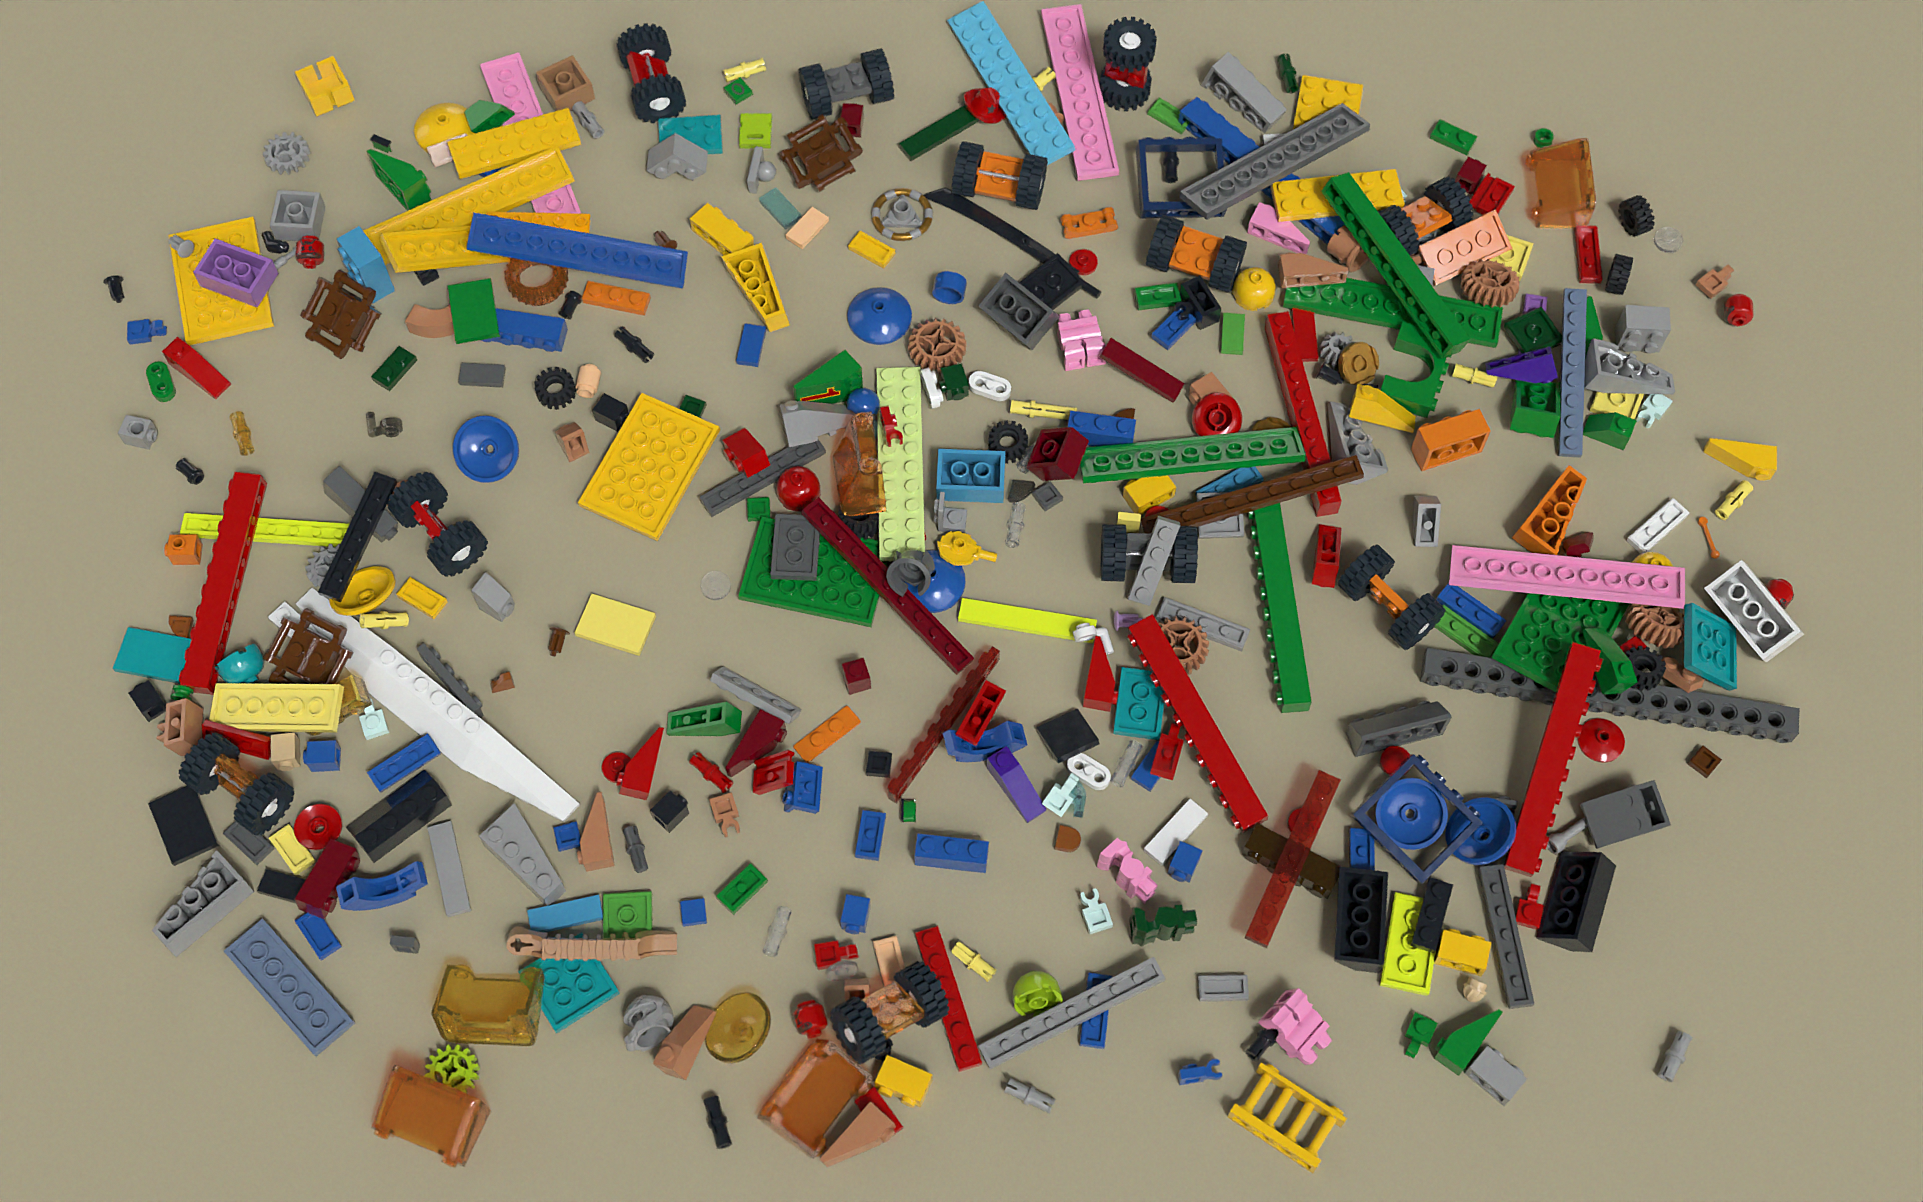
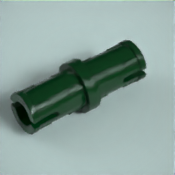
[1277,53,1299,93]

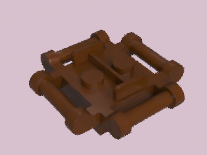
[779,114,863,192]
[300,270,382,359]
[263,608,354,684]

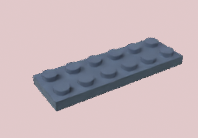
[224,918,355,1057]

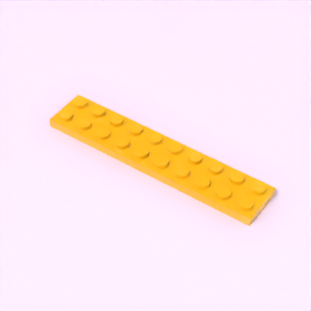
[363,145,575,265]

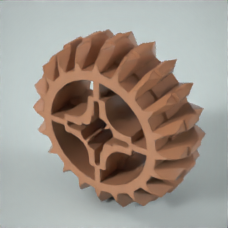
[1461,259,1520,308]
[908,317,966,374]
[1625,603,1684,649]
[1158,615,1209,675]

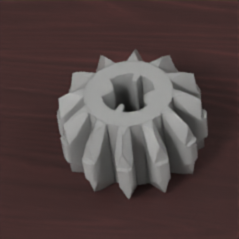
[1320,331,1354,368]

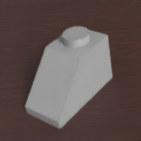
[1412,495,1441,547]
[471,573,515,622]

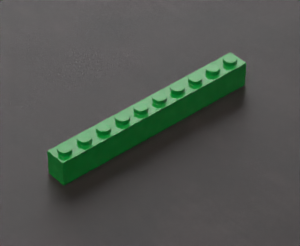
[1321,172,1471,359]
[1247,503,1312,713]

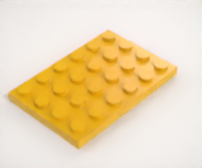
[168,217,274,346]
[578,393,720,541]

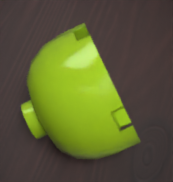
[1013,971,1063,1017]

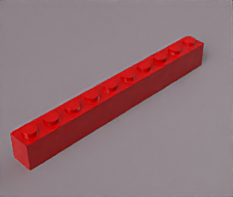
[1264,311,1342,517]
[179,472,267,695]
[1127,614,1268,833]
[1504,642,1603,877]

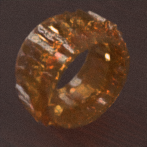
[504,258,569,306]

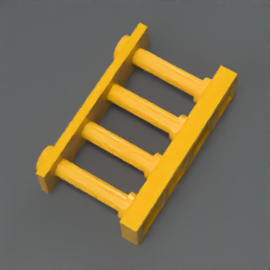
[1228,1062,1347,1173]

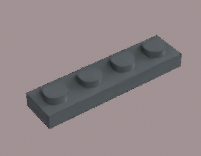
[416,643,484,718]

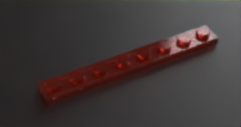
[887,646,1000,804]
[1244,770,1341,948]

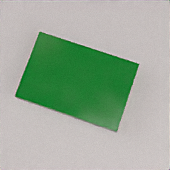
[448,278,500,344]

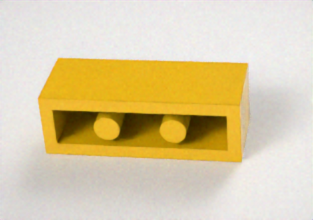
[690,203,754,256]

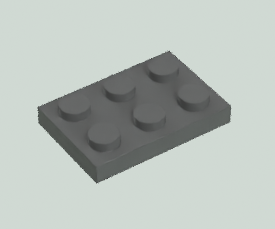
[771,514,820,581]

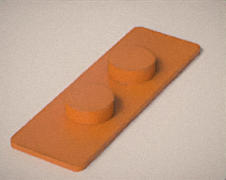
[793,706,861,763]

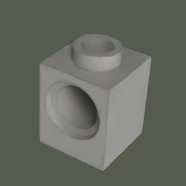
[118,415,158,450]

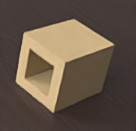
[271,732,301,771]

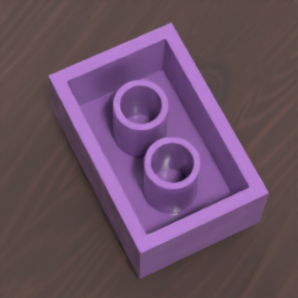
[193,239,278,307]

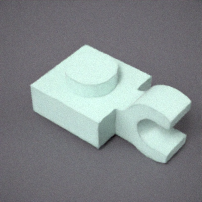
[359,695,389,740]
[1042,773,1079,817]

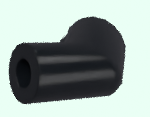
[261,231,289,254]

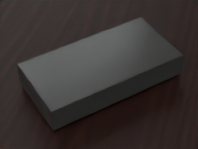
[458,363,506,388]
[223,821,275,865]

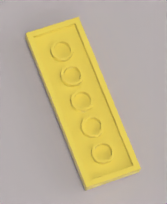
[209,683,344,733]

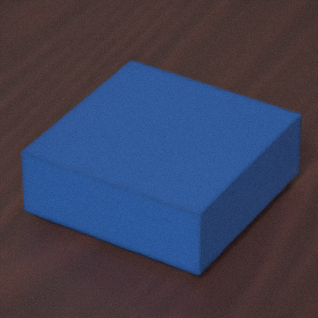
[553,821,581,852]
[680,898,707,927]

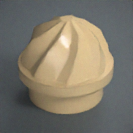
[1463,977,1487,1002]

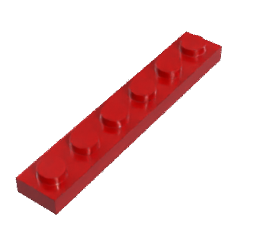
[915,926,982,1072]

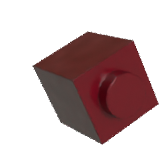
[840,103,864,138]
[1455,157,1487,195]
[842,658,871,695]

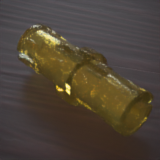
[229,411,255,456]

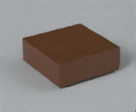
[1688,745,1722,779]

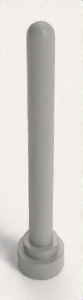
[1547,784,1635,855]

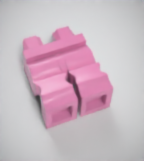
[1057,309,1106,371]
[1097,838,1158,904]
[1258,988,1332,1065]

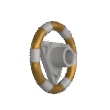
[872,188,933,241]

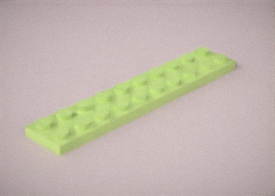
[877,367,925,562]

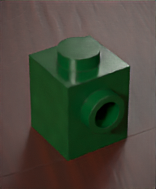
[939,363,969,401]

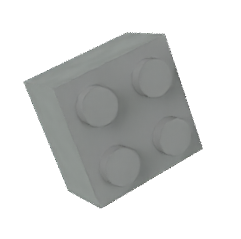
[270,190,326,241]
[1615,305,1671,353]

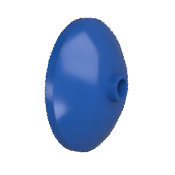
[847,287,912,345]
[453,416,519,483]
[901,550,965,613]
[1375,778,1448,850]
[1445,797,1516,865]

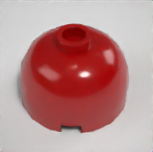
[776,466,821,512]

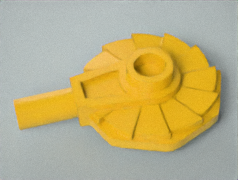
[937,531,997,566]

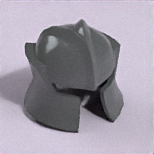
[886,549,935,597]

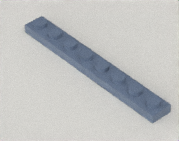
[1558,288,1587,458]

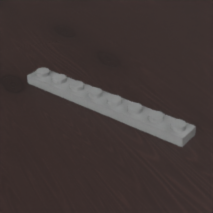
[978,957,1166,1069]

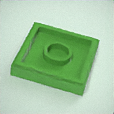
[603,891,653,938]

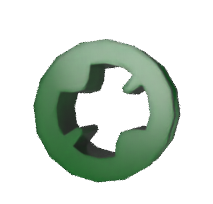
[1533,128,1554,149]
[170,685,194,701]

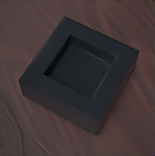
[866,751,892,778]

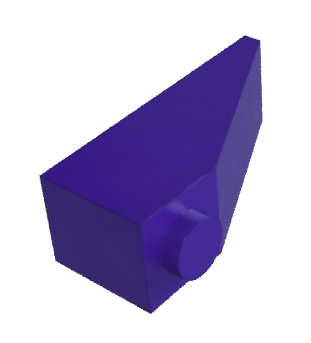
[1485,347,1558,384]
[987,746,1047,823]

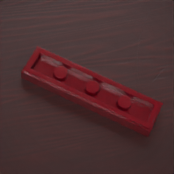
[1099,338,1185,403]

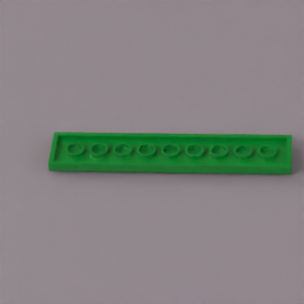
[1283,278,1503,348]
[1079,427,1305,484]

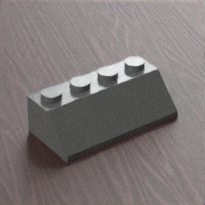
[1346,701,1452,757]

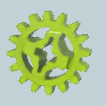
[424,1044,480,1100]

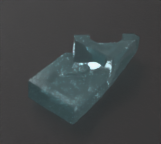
[1068,776,1086,818]

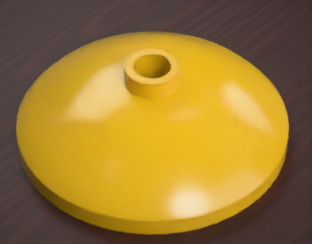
[414,103,476,153]
[329,566,396,616]

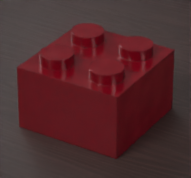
[1026,427,1089,481]

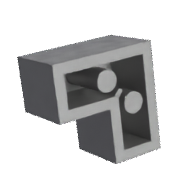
[647,133,708,181]

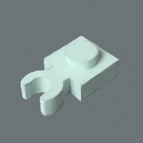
[1636,394,1673,429]
[1080,888,1113,934]

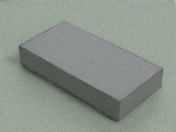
[1198,975,1249,1002]

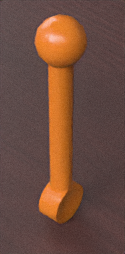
[1698,517,1720,559]

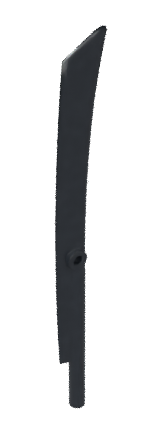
[924,187,1102,299]

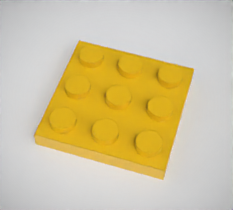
[1293,75,1363,140]

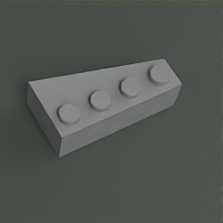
[1201,52,1287,133]
[479,803,566,906]
[152,850,254,957]

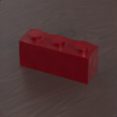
[295,839,360,919]

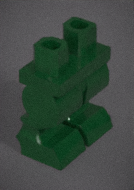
[1129,904,1197,947]

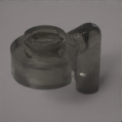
[366,412,403,438]

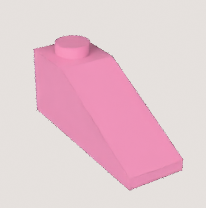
[1247,202,1310,254]

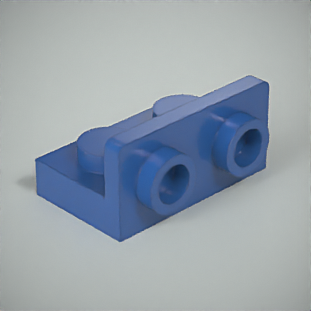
[782,761,823,814]

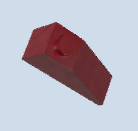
[725,709,787,778]

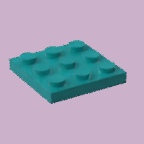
[1684,603,1737,691]
[518,932,620,1034]

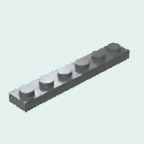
[699,439,826,518]
[1478,864,1535,1009]

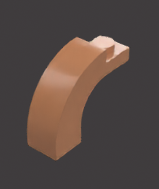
[405,304,454,338]

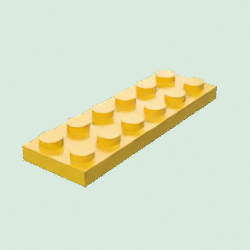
[447,108,581,179]
[1271,169,1405,222]
[379,226,513,273]

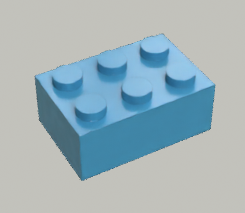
[337,226,395,303]
[936,449,1005,503]

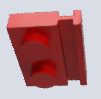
[1469,173,1515,215]
[753,750,794,795]

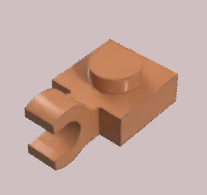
[1696,265,1734,299]

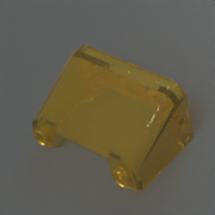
[431,964,544,1046]

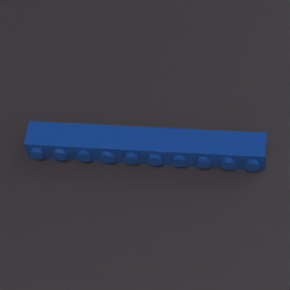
[1178,97,1346,245]

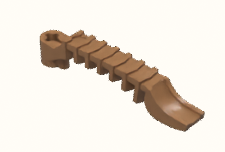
[507,926,677,961]

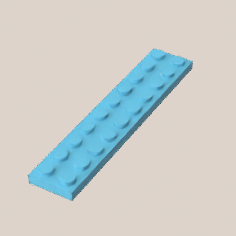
[948,1,1076,165]

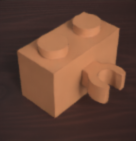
[156,698,203,756]

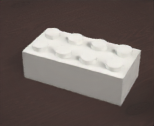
[1704,560,1804,662]

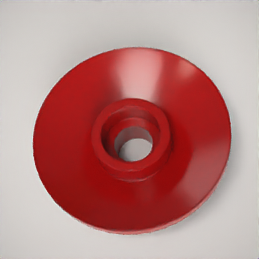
[1578,718,1625,763]
[294,804,342,850]

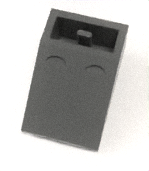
[1580,780,1671,849]

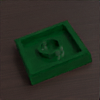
[1503,306,1562,354]

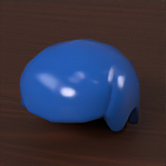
[847,388,880,416]

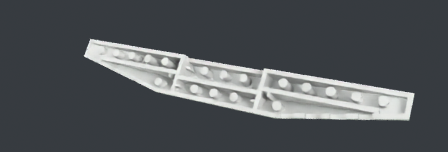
[296,588,580,822]

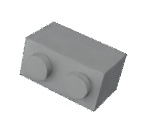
[1465,1046,1527,1106]

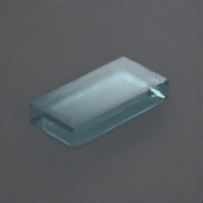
[759,187,802,230]

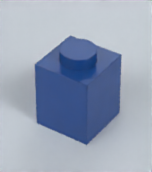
[303,740,341,772]
[1168,841,1203,883]
[841,894,871,935]

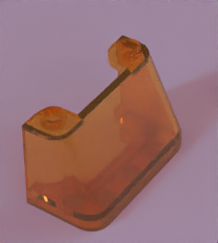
[1526,138,1596,228]
[833,411,887,516]
[757,1039,874,1159]
[371,1065,491,1168]

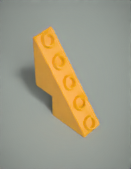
[486,212,590,233]

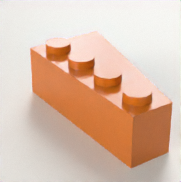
[1512,465,1587,555]

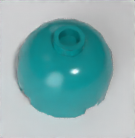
[215,644,264,684]

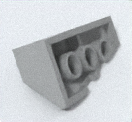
[1328,401,1388,485]

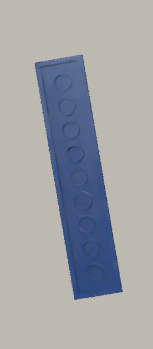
[467,213,688,289]

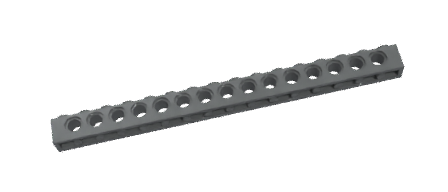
[1420,648,1800,743]

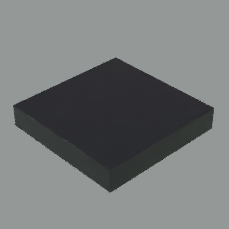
[1036,708,1100,764]

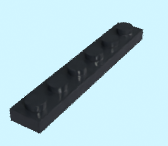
[318,472,397,602]

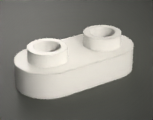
[920,368,943,409]
[969,371,1011,401]
[1067,753,1111,790]

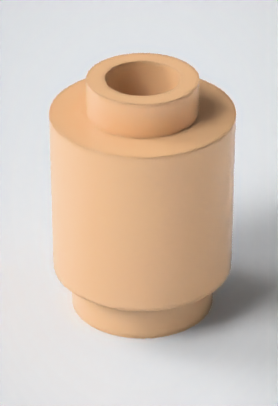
[576,364,601,398]

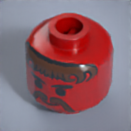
[296,235,324,269]
[1724,294,1754,326]
[1765,579,1794,610]
[793,1000,828,1039]

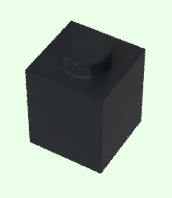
[593,393,629,432]
[128,680,166,722]
[650,790,689,833]

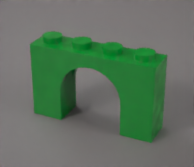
[1381,321,1452,418]

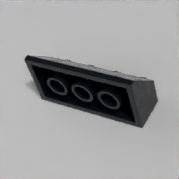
[346,770,452,863]
[1536,852,1616,952]
[1334,866,1388,973]

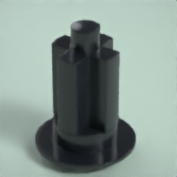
[103,275,124,303]
[1316,362,1344,385]

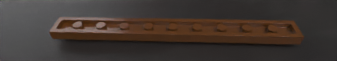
[1141,455,1364,534]

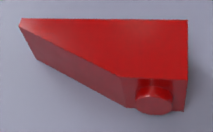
[162,337,231,399]
[1312,524,1342,588]
[1083,636,1119,712]
[955,680,1006,746]
[616,727,664,800]

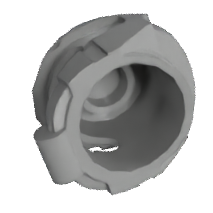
[623,995,673,1052]

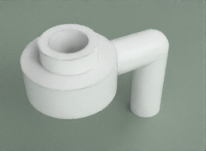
[1073,623,1114,655]

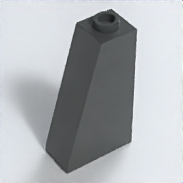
[323,466,398,543]

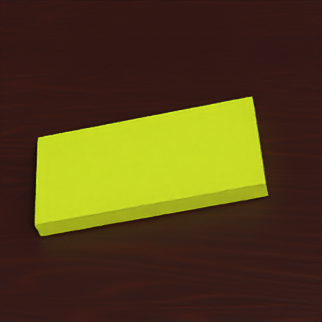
[1380,892,1436,996]

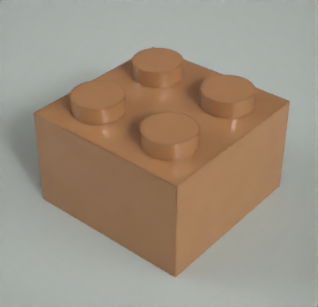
[536,55,595,111]

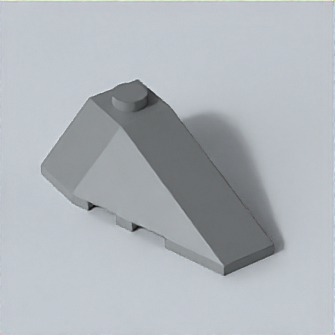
[1584,338,1675,394]
[780,401,873,447]

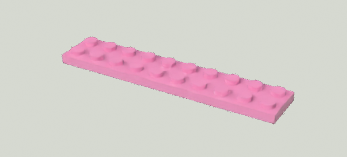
[1041,4,1119,181]
[480,52,581,214]
[1449,545,1685,609]

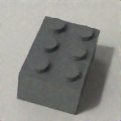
[979,272,1059,350]

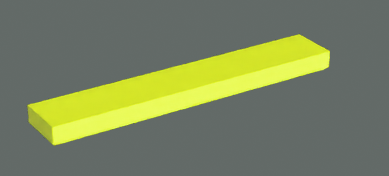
[958,598,1097,643]

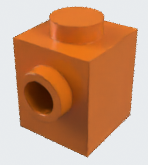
[164,535,203,565]

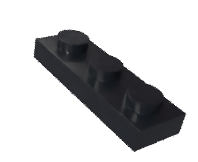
[1410,877,1453,953]

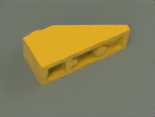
[1349,384,1416,433]
[1704,438,1777,481]

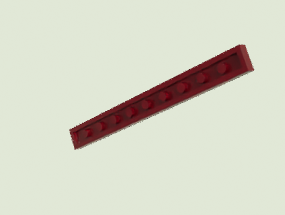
[801,497,974,675]

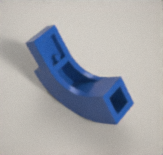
[943,721,1028,762]
[336,861,428,911]

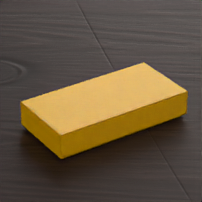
[848,231,896,269]
[396,577,448,619]

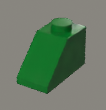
[464,100,515,133]
[1583,412,1637,451]

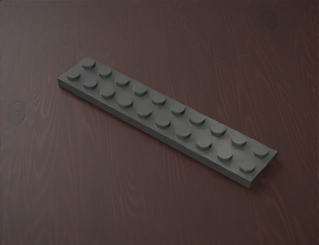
[1180,103,1370,220]

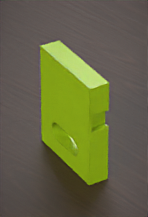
[739,113,772,149]

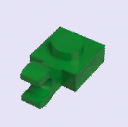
[1405,1012,1438,1059]

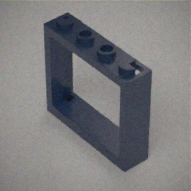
[1136,136,1227,218]
[1350,754,1483,884]

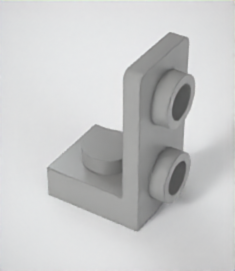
[934,492,967,533]

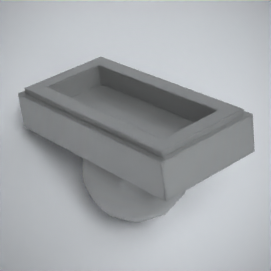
[747,146,776,194]

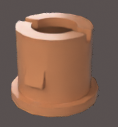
[1327,226,1369,272]

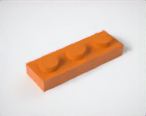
[582,281,651,316]

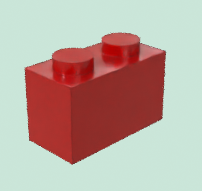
[722,428,770,478]

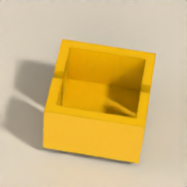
[295,56,355,117]

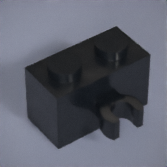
[1174,275,1222,330]

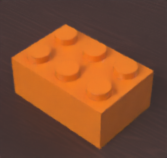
[1411,409,1491,471]

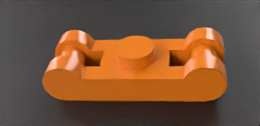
[1060,207,1118,239]

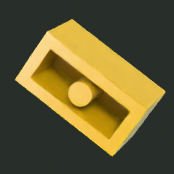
[1123,475,1176,515]
[1434,929,1492,976]
[875,1055,933,1108]

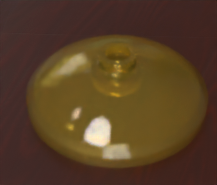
[705,992,771,1064]

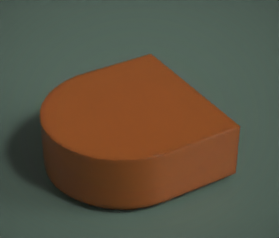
[1055,825,1081,852]

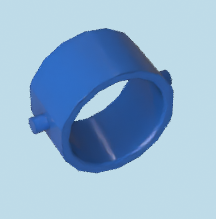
[932,271,967,304]

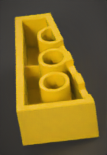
[721,243,790,332]

